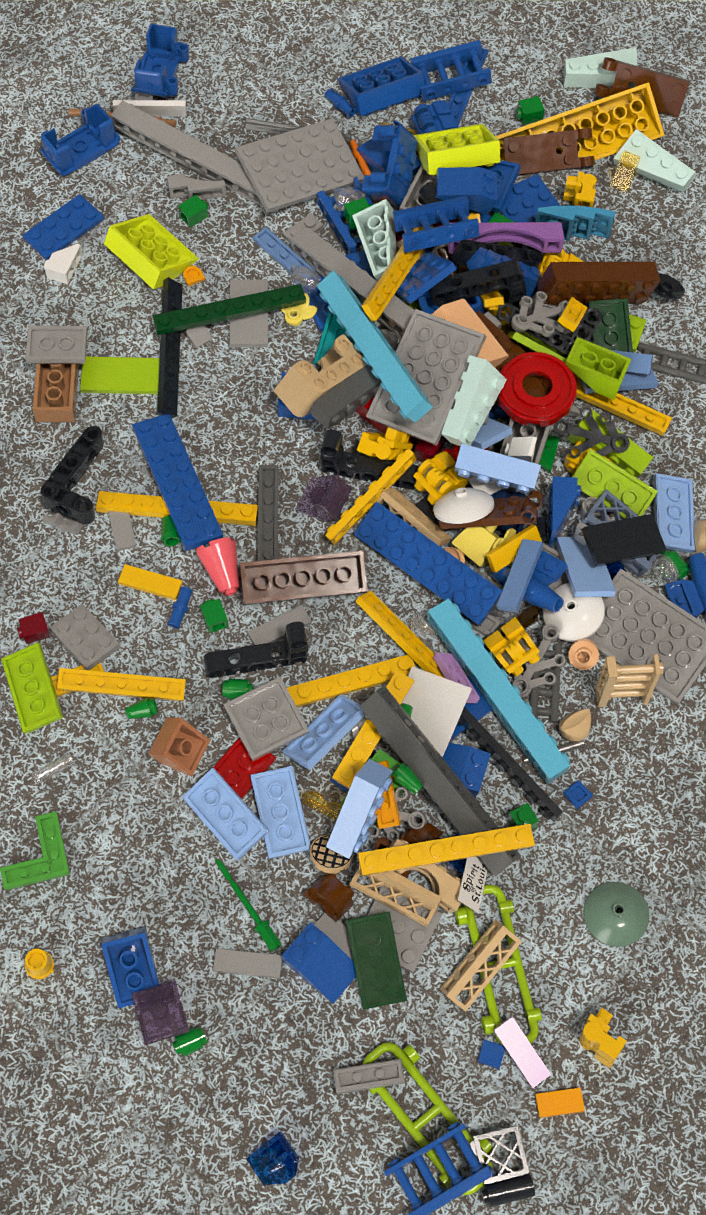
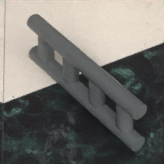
[637,342,706,384]
[529,642,562,724]

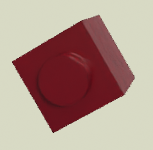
[17,612,50,644]

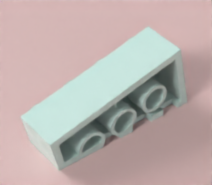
[563,47,637,88]
[613,129,695,192]
[352,199,397,281]
[441,355,507,446]

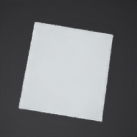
[382,666,472,757]

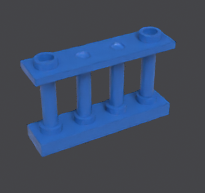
[411,40,492,102]
[317,177,373,254]
[393,196,479,253]
[384,1121,495,1215]

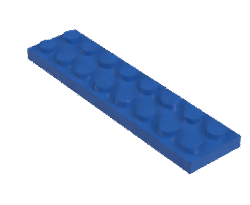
[132,415,224,551]
[354,502,503,626]

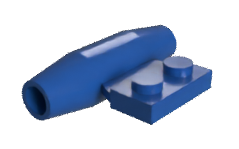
[491,550,568,613]
[664,553,706,618]

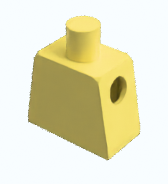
[451,525,500,567]

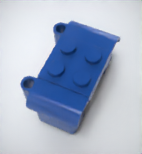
[131,24,189,98]
[39,104,120,176]
[362,120,417,206]

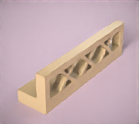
[377,487,452,546]
[349,866,442,927]
[440,920,522,1012]

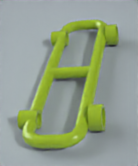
[455,885,542,1045]
[362,1042,493,1195]

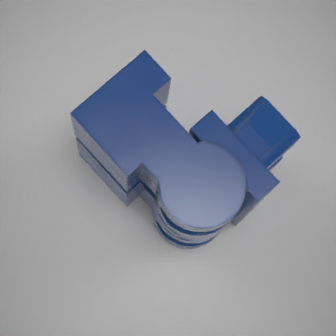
[410,100,459,134]

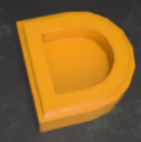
[183,266,205,287]

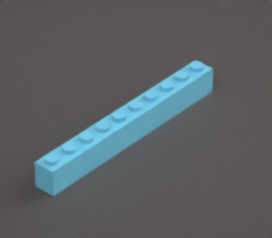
[317,270,433,423]
[427,598,570,785]

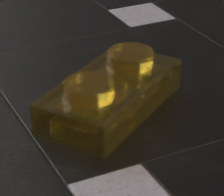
[302,790,342,821]

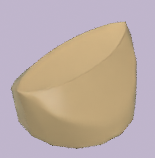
[694,519,706,553]
[559,709,591,742]

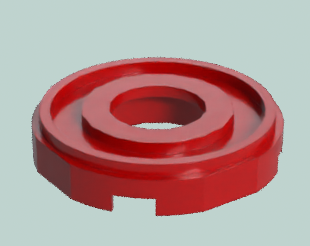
[497,352,577,427]

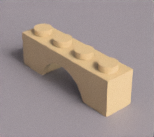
[388,839,462,913]

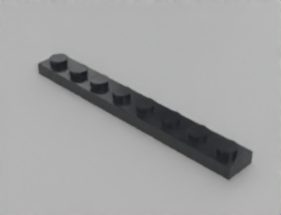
[157,277,183,418]
[457,707,563,822]

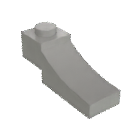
[167,174,226,200]

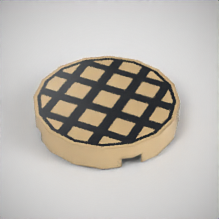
[310,835,353,874]

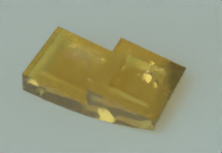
[610,150,641,192]

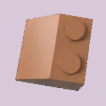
[148,717,210,777]

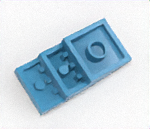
[535,206,616,241]

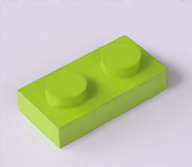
[629,314,646,353]

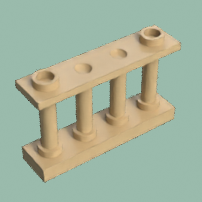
[595,654,663,707]

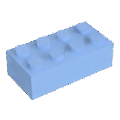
[454,444,541,494]
[326,759,393,859]

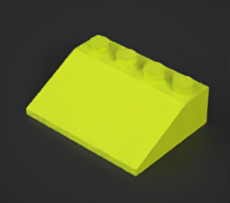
[413,124,500,176]
[104,214,199,289]

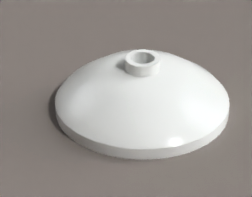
[433,488,494,524]
[543,583,605,642]

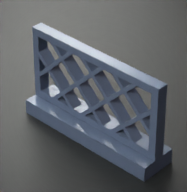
[580,489,658,577]

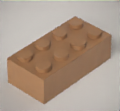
[33,363,79,422]

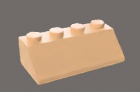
[431,299,509,368]

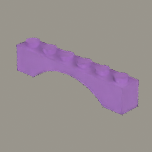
[447,222,564,253]

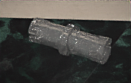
[31,753,76,785]

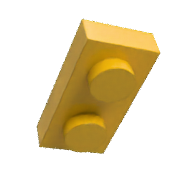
[558,297,588,332]

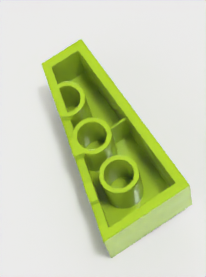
[566,409,654,478]

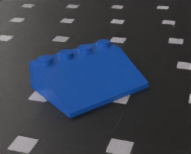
[337,56,425,116]

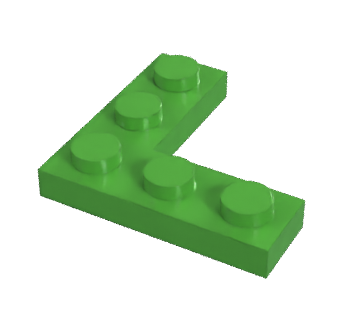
[0,811,70,891]

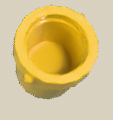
[25,948,54,980]

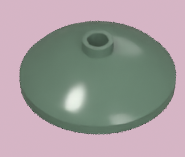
[583,882,649,947]

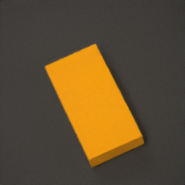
[535,1087,585,1118]

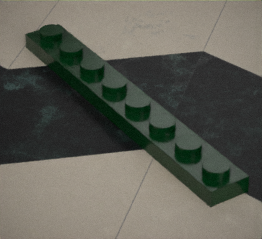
[152,284,306,335]

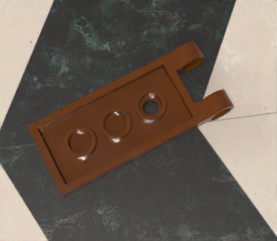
[594,57,690,117]
[502,128,595,175]
[439,490,544,529]

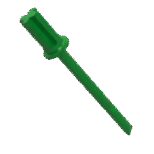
[216,859,282,952]

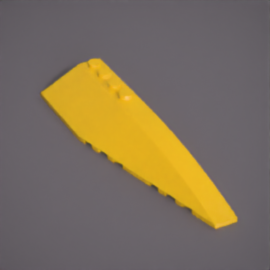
[495,82,665,161]

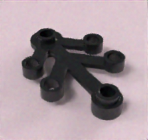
[553,407,630,458]

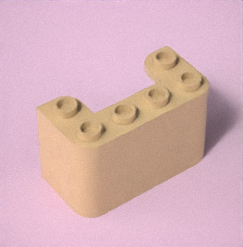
[273,334,365,417]

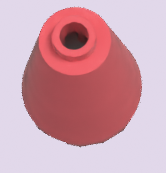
[196,537,240,596]

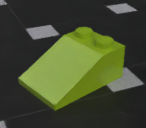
[565,337,632,400]

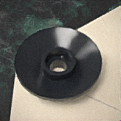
[654,273,685,300]

